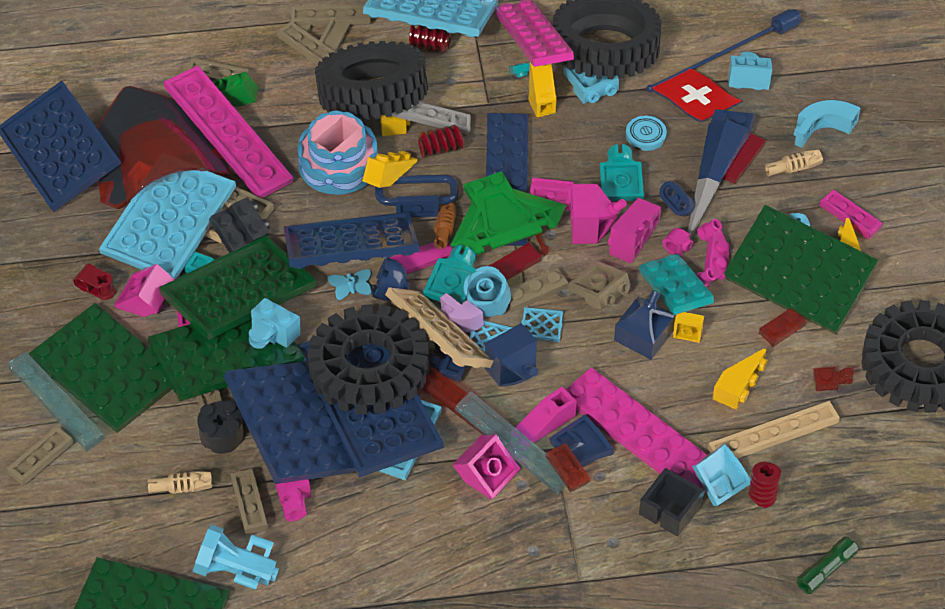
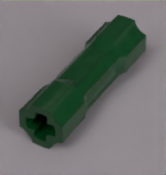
[796,536,858,594]

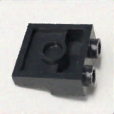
[209,197,270,253]

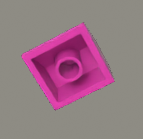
[114,264,175,317]
[453,434,520,499]

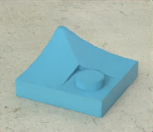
[692,444,751,506]

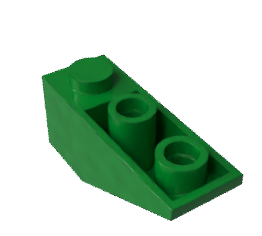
[212,72,258,107]

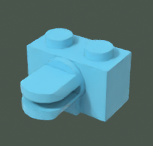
[728,52,772,90]
[249,298,300,348]

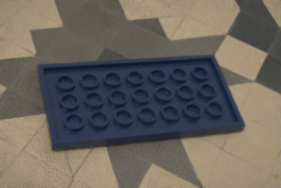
[297,341,444,478]

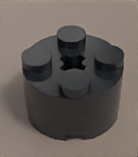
[197,401,244,454]

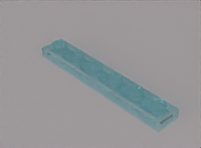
[8,352,105,451]
[455,392,574,495]

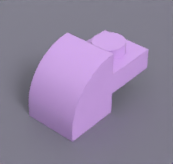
[440,293,484,333]

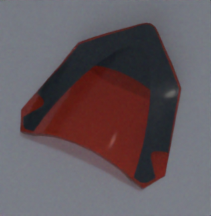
[97,86,231,210]

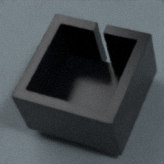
[639,468,704,537]

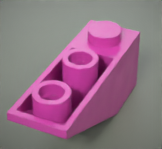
[509,387,576,450]

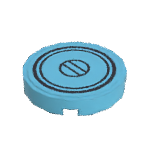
[626,115,667,151]

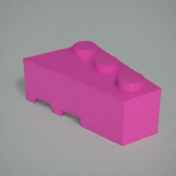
[608,198,661,264]

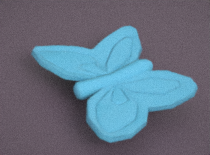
[327,269,371,300]

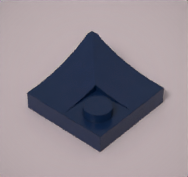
[549,415,614,471]

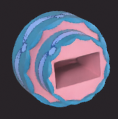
[298,111,378,195]

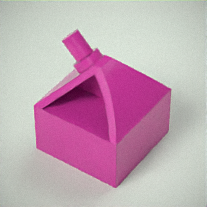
[570,184,627,244]

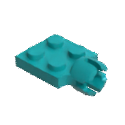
[599,144,644,201]
[423,245,476,304]

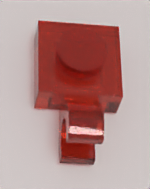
[813,367,853,391]

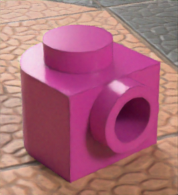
[662,228,693,256]

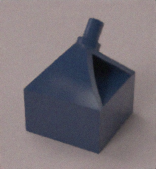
[614,290,676,360]
[485,323,538,387]

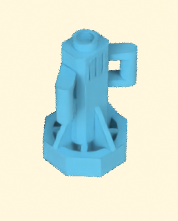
[193,524,279,590]

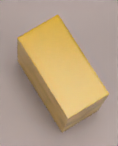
[673,312,704,343]

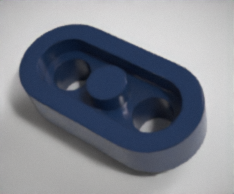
[659,181,694,217]

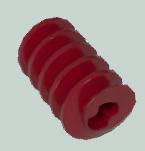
[409,25,452,53]
[418,124,463,158]
[748,461,781,508]

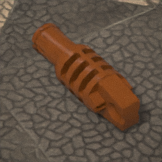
[433,203,456,249]

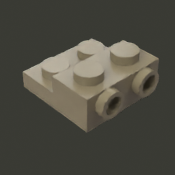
[568,261,631,310]

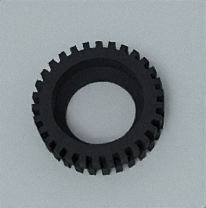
[553,0,662,79]
[315,41,428,120]

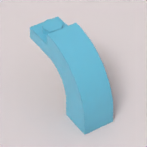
[794,100,861,148]

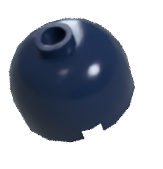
[372,258,410,301]

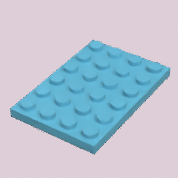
[363,0,498,37]
[99,154,236,279]

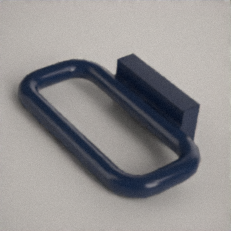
[375,175,459,218]

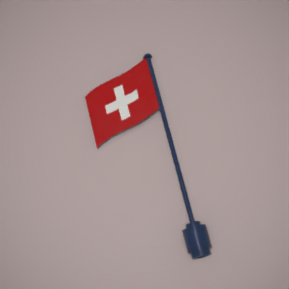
[646,9,801,122]

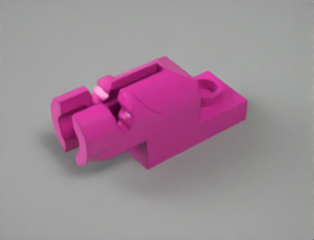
[276,479,311,522]

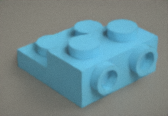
[563,67,619,104]

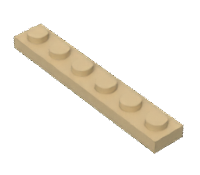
[708,401,840,458]

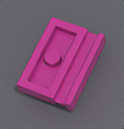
[530,178,574,210]

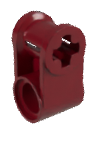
[73,263,116,300]

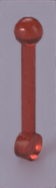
[535,234,549,255]

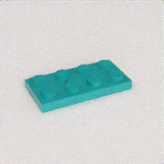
[639,254,714,315]

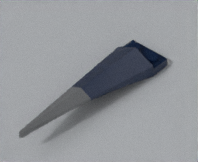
[688,109,755,240]

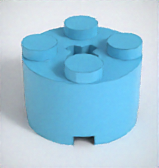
[463,266,511,317]

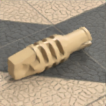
[765,150,823,177]
[148,471,212,494]

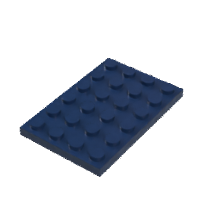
[0,80,122,212]
[283,212,419,268]
[223,362,355,484]

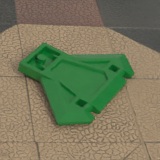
[451,171,567,255]

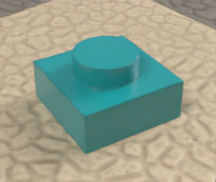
[508,62,530,77]
[185,252,214,273]

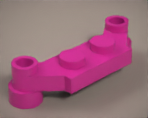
[696,219,730,287]

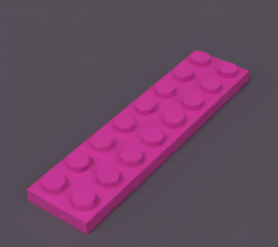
[495,0,574,67]
[164,66,294,198]
[565,367,707,494]

